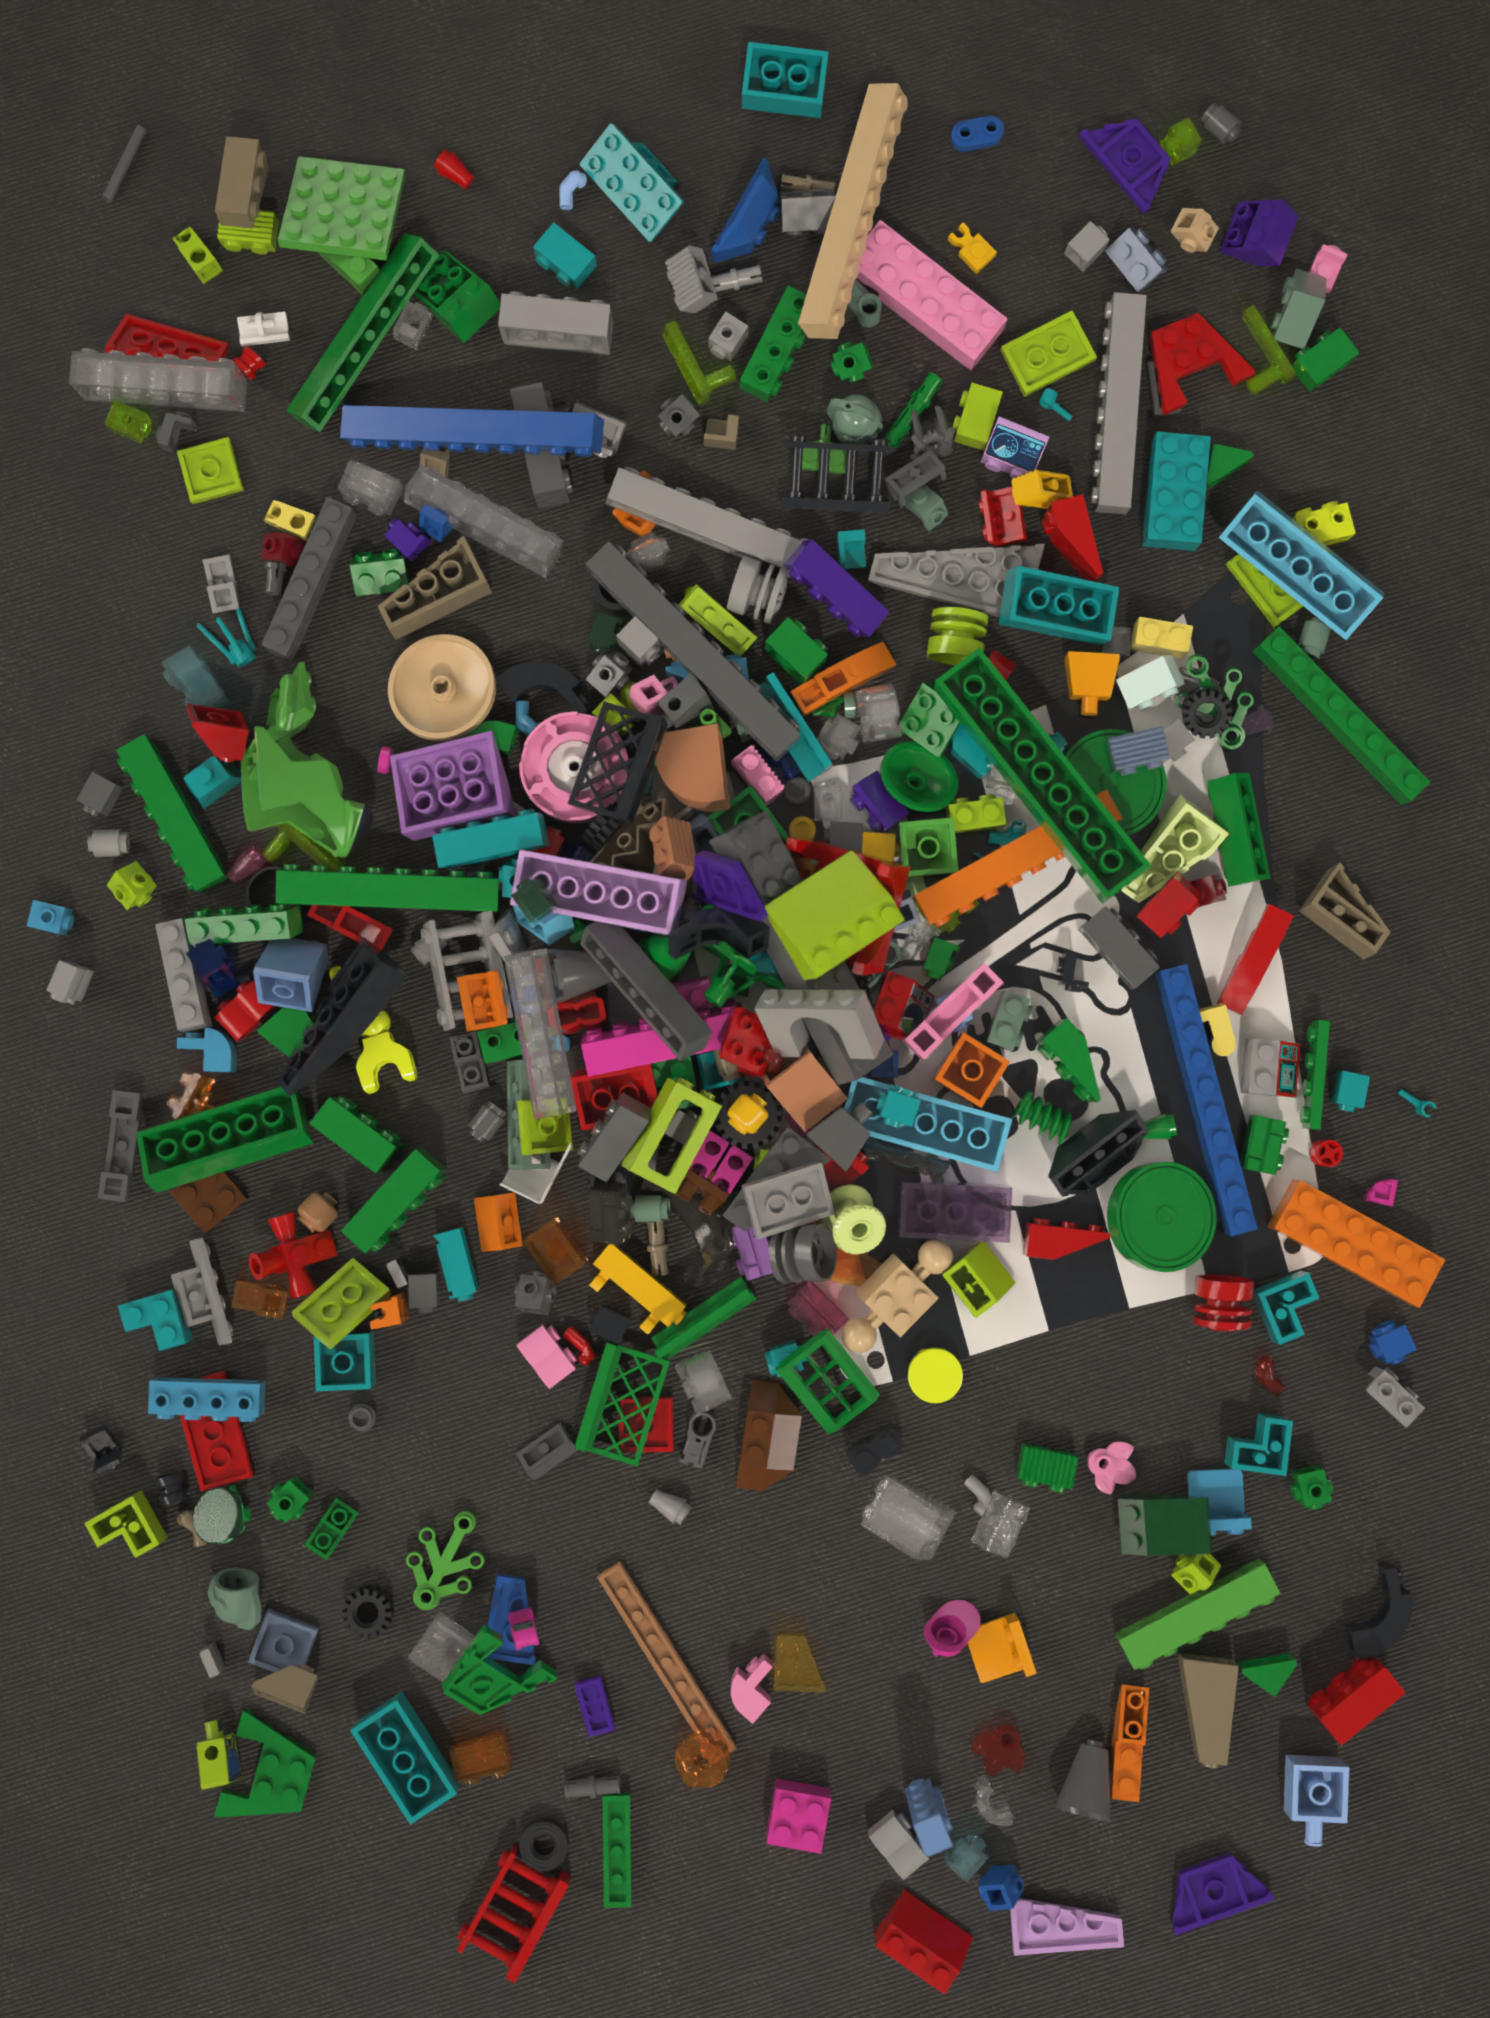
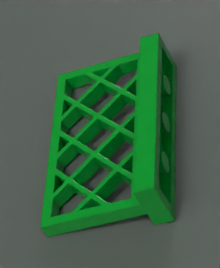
[651,1276,756,1359]
[574,1340,670,1467]

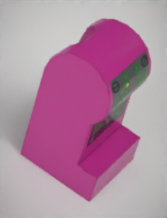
[508,1607,539,1651]

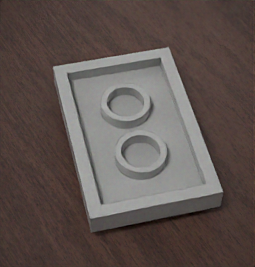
[741,1160,835,1240]

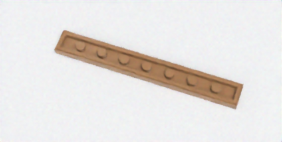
[597,1560,737,1763]

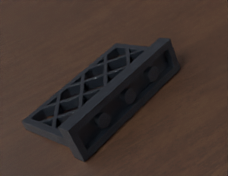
[568,701,668,826]

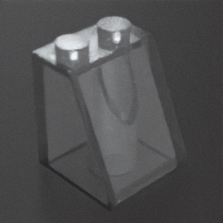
[861,1476,957,1560]

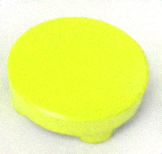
[907,1347,963,1403]

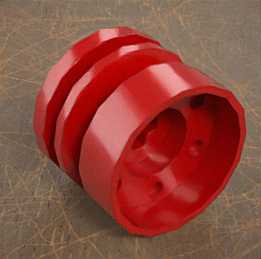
[1193,1274,1254,1331]

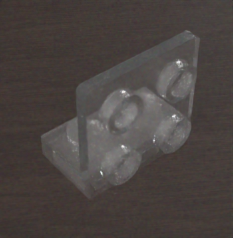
[408,1611,475,1683]

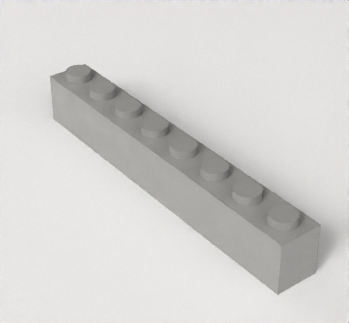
[1091,292,1147,514]
[605,467,809,578]

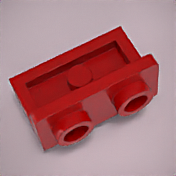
[979,487,1027,547]

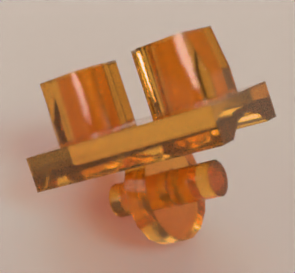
[166,1071,215,1119]

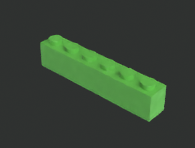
[1114,1558,1281,1670]

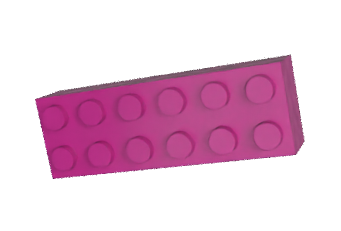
[581,999,743,1077]

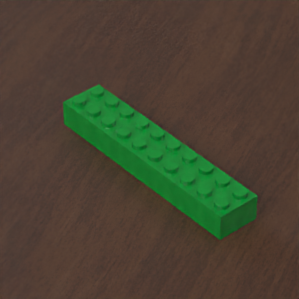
[933,648,1151,904]

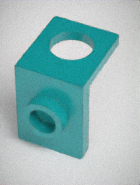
[696,1051,745,1091]

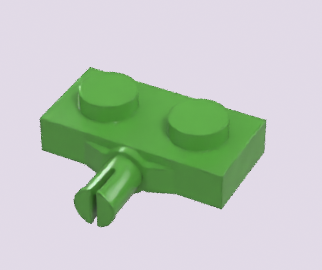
[802,424,846,475]

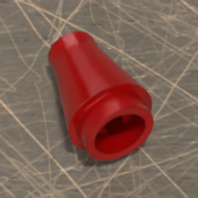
[434,149,475,190]

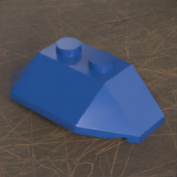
[711,158,780,263]

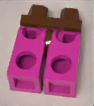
[676,1130,753,1216]

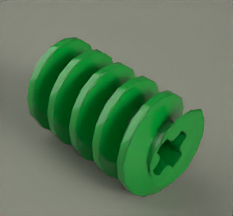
[1011,1091,1072,1145]

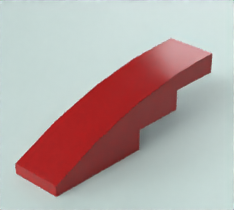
[1216,904,1294,1015]

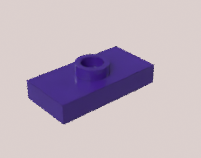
[574,1674,616,1737]

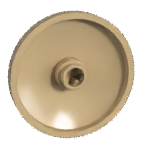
[388,634,496,741]

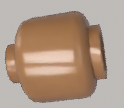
[297,1192,338,1233]

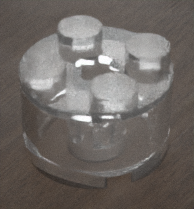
[855,683,902,743]
[675,1349,732,1415]

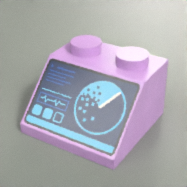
[981,417,1049,478]

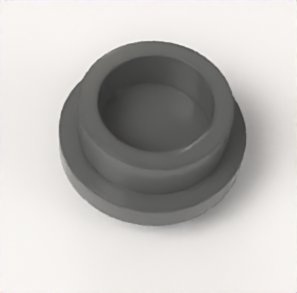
[348,1403,376,1431]

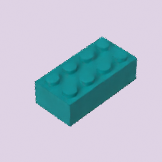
[1142,432,1211,551]
[999,566,1119,645]
[350,1691,461,1825]

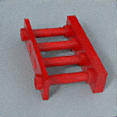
[456,1843,571,1983]

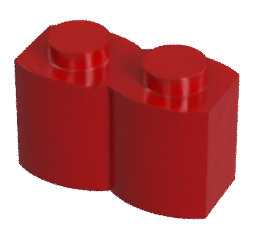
[215,980,278,1041]
[549,997,609,1035]

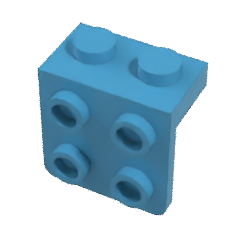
[1187,1469,1252,1535]

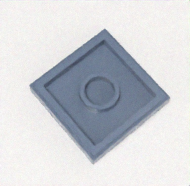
[248,1608,320,1672]

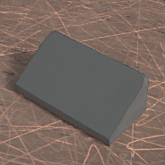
[516,1422,578,1480]

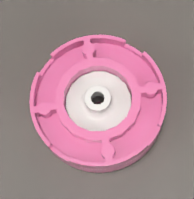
[519,712,630,824]

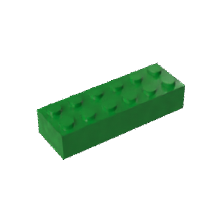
[136,1087,313,1193]

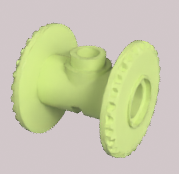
[822,1184,886,1255]

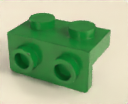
[350,548,409,596]

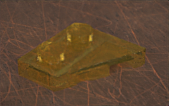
[772,1633,826,1692]

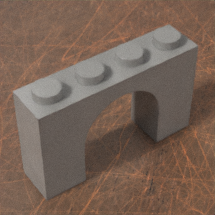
[755,989,885,1059]

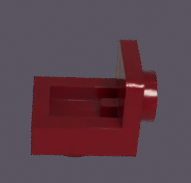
[261,533,307,568]
[1190,874,1227,907]

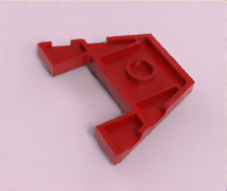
[1149,313,1256,415]

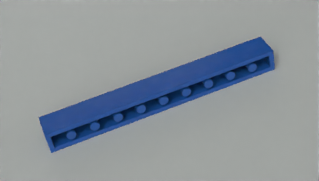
[340,405,604,457]
[1155,964,1258,1236]

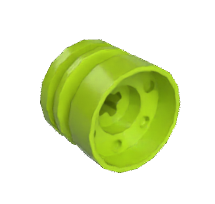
[926,607,989,665]

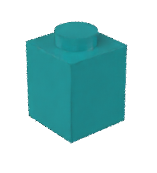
[1330,1071,1370,1113]

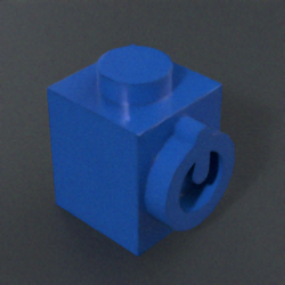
[1368,1319,1417,1365]
[978,1864,1024,1911]

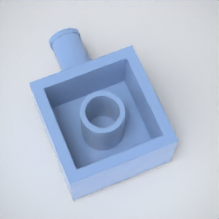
[1284,1755,1349,1847]

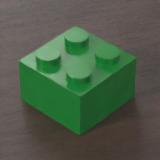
[765,617,828,685]

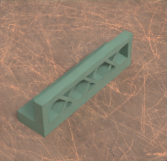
[507,1060,550,1170]

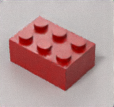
[1306,1656,1406,1746]

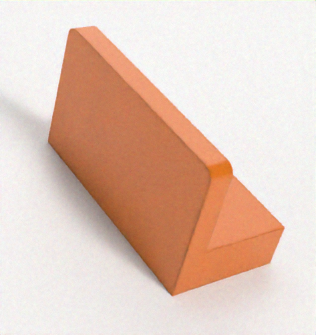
[474,1192,523,1252]

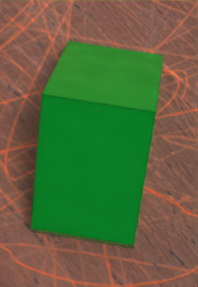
[1206,444,1254,491]
[1236,1653,1297,1697]

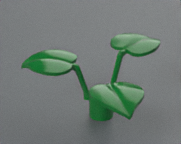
[700,941,787,1008]

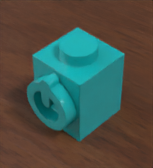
[876,1085,921,1128]
[764,1340,807,1377]

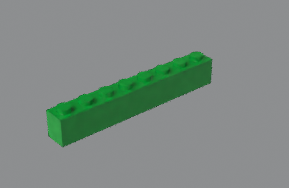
[286,234,439,432]
[1252,626,1431,805]
[276,863,499,912]

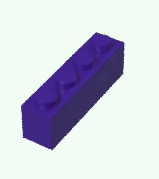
[784,539,890,637]

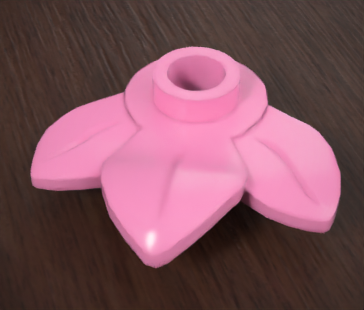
[1087,1441,1136,1494]

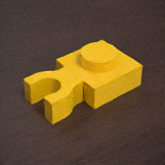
[948,222,997,274]

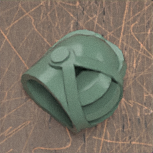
[827,394,883,444]
[208,1567,261,1630]

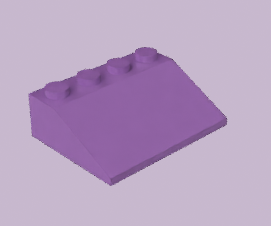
[390,731,515,841]

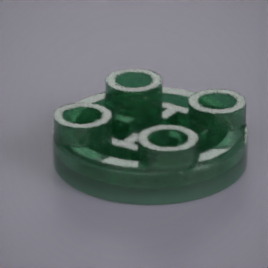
[193,1488,245,1545]

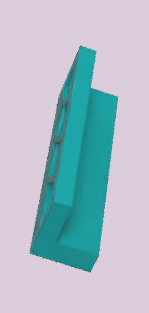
[759,673,832,783]

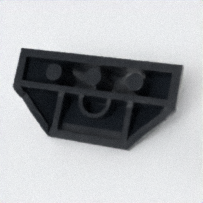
[1048,1110,1149,1197]

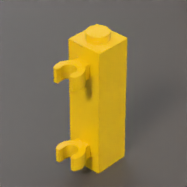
[590,1241,687,1334]

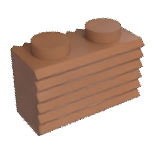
[649,816,696,880]

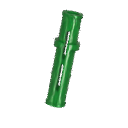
[883,372,943,449]

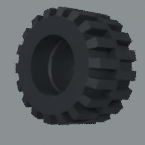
[715,1081,783,1149]

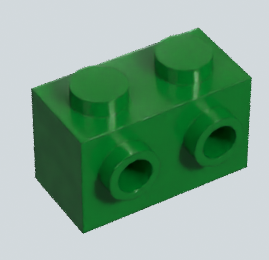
[477,1015,540,1064]

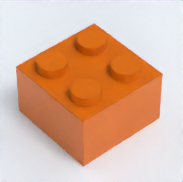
[932,1032,1010,1108]

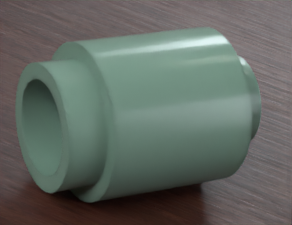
[1298,617,1331,660]
[630,1195,671,1222]

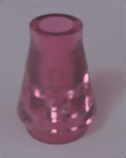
[226,845,267,884]

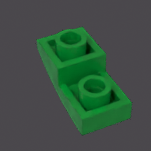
[304,1498,359,1561]

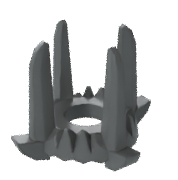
[910,405,955,460]

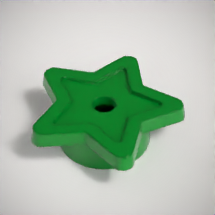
[812,697,844,718]

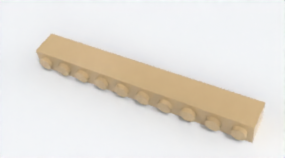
[798,83,908,339]

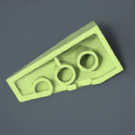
[1121,795,1229,903]

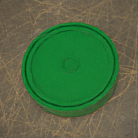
[1065,729,1167,836]
[1107,1162,1217,1272]

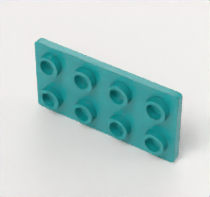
[580,124,684,241]

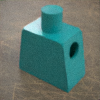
[183,756,241,809]

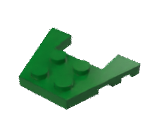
[441,1625,558,1715]
[214,1709,317,1817]

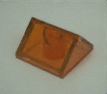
[523,1217,588,1284]

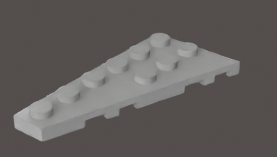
[868,544,1045,617]

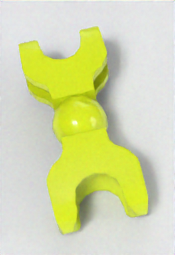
[329,966,418,1095]

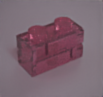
[787,1281,849,1337]

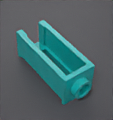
[433,1227,479,1302]

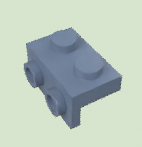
[1105,228,1168,292]

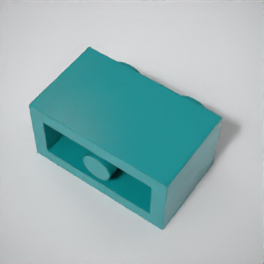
[533,222,597,290]

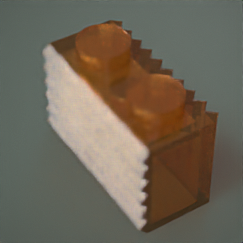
[449,1730,513,1785]

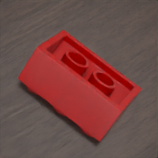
[874,1888,973,1995]

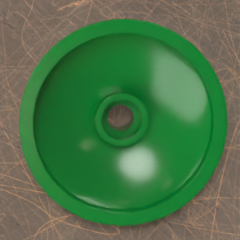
[880,742,958,812]

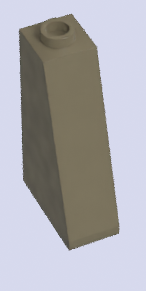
[1178,1652,1239,1768]

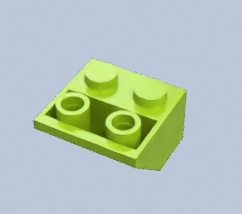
[941,1239,1016,1318]

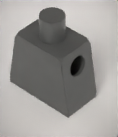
[658,674,716,731]
[806,1103,873,1171]

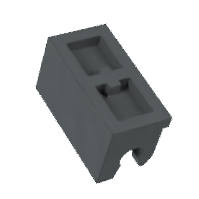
[885,450,947,508]

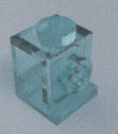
[943,1833,988,1883]

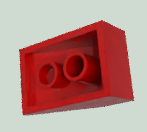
[1041,494,1103,582]
[570,1064,658,1131]

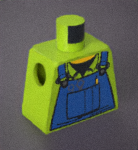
[197,1719,242,1790]

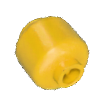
[727,1093,768,1135]

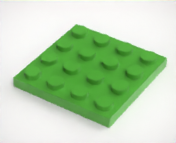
[278,156,405,260]

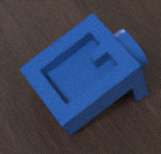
[419,504,456,543]

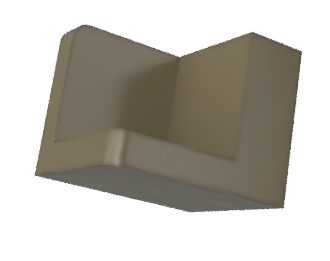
[704,414,739,450]

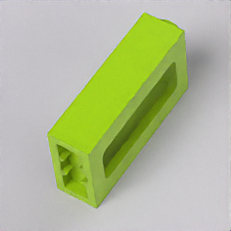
[621,1077,722,1194]

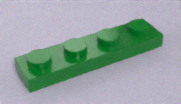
[1300,1020,1330,1130]
[602,1792,632,1908]

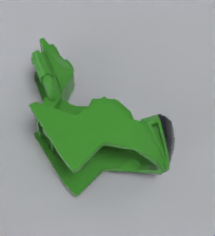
[241,662,374,858]

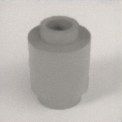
[87,829,130,857]

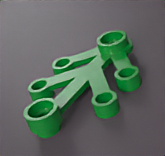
[1175,654,1254,749]

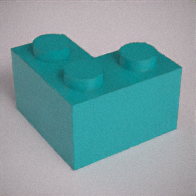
[1253,1270,1320,1345]
[118,1289,194,1351]
[1224,1413,1293,1476]

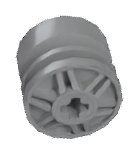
[727,555,788,624]

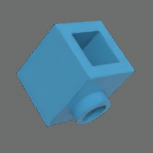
[27,900,74,936]

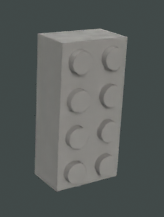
[498,291,613,355]

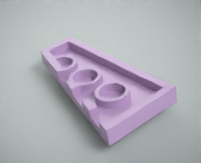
[1010,1898,1124,1956]

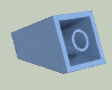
[253,937,328,1012]

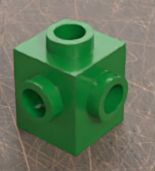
[831,341,874,383]
[1290,1465,1333,1510]
[267,1475,314,1523]

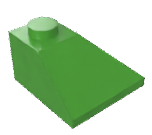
[899,817,959,878]

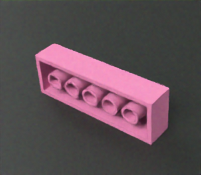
[856,220,1008,371]

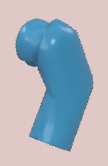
[515,701,540,736]

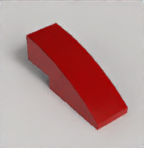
[307,905,393,951]

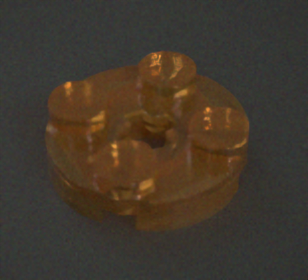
[675,1731,730,1788]

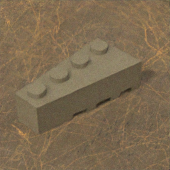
[378,536,492,640]

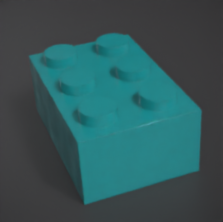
[742,42,828,118]

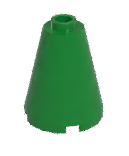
[637,933,691,983]

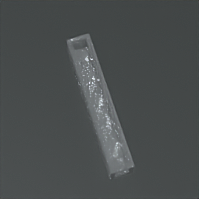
[404,464,564,578]
[504,949,577,1119]

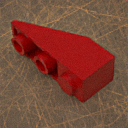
[1023,1218,1111,1260]

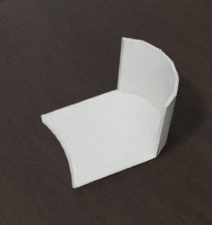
[500,1143,572,1204]

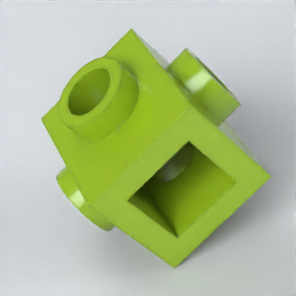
[107,861,157,910]
[1171,1554,1221,1595]

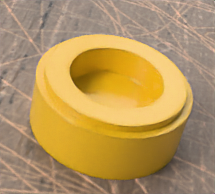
[789,816,816,839]

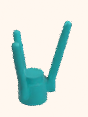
[197,608,257,667]

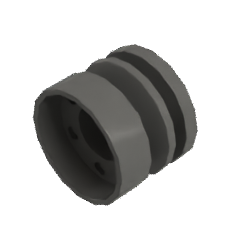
[769,1223,837,1284]

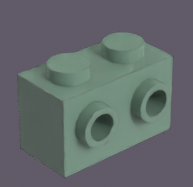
[984,990,1033,1051]

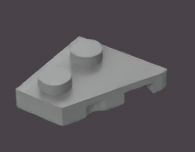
[489,908,532,980]

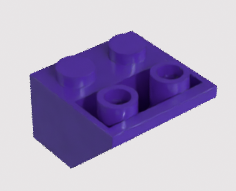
[1220,199,1298,266]
[849,770,910,833]

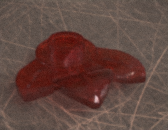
[971,1724,1025,1776]

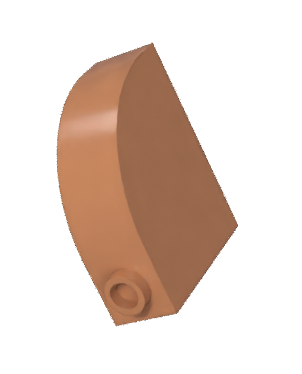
[655,723,731,812]

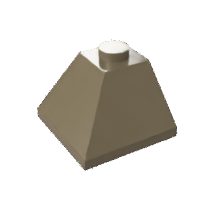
[252,1663,318,1714]

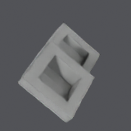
[202,555,240,613]

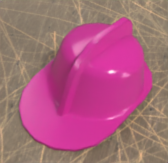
[923,1600,981,1657]

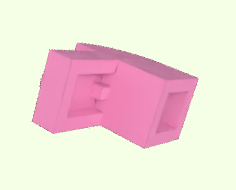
[629,675,679,715]
[731,1653,772,1724]

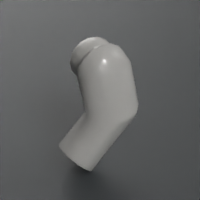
[964,1474,993,1516]

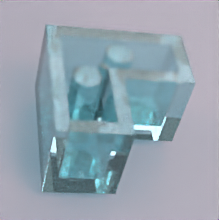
[161,645,230,708]

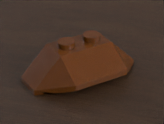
[735,1379,802,1491]

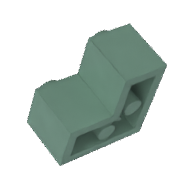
[1271,268,1327,349]

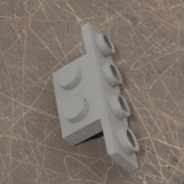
[171,1237,233,1345]

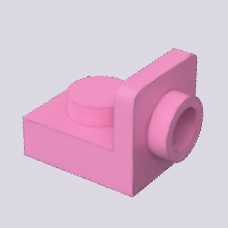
[1309,245,1347,293]

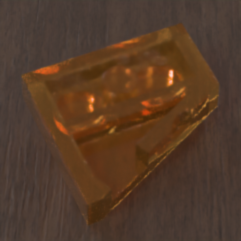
[827,1245,882,1287]

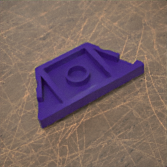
[1079,118,1171,215]
[691,850,768,921]
[1172,1852,1275,1936]

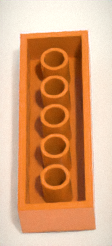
[1267,1179,1445,1308]

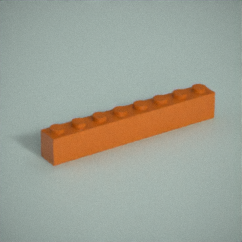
[913,789,1123,928]

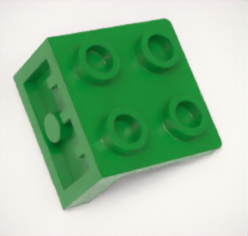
[898,681,961,757]

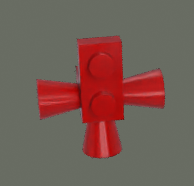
[249,1212,338,1299]

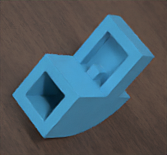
[177,1028,237,1072]

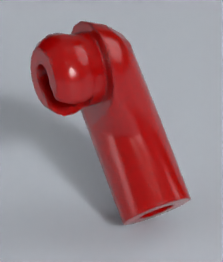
[564,1326,595,1366]

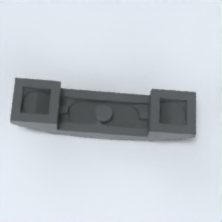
[98,1090,141,1202]

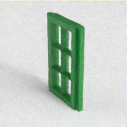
[775,1328,880,1435]

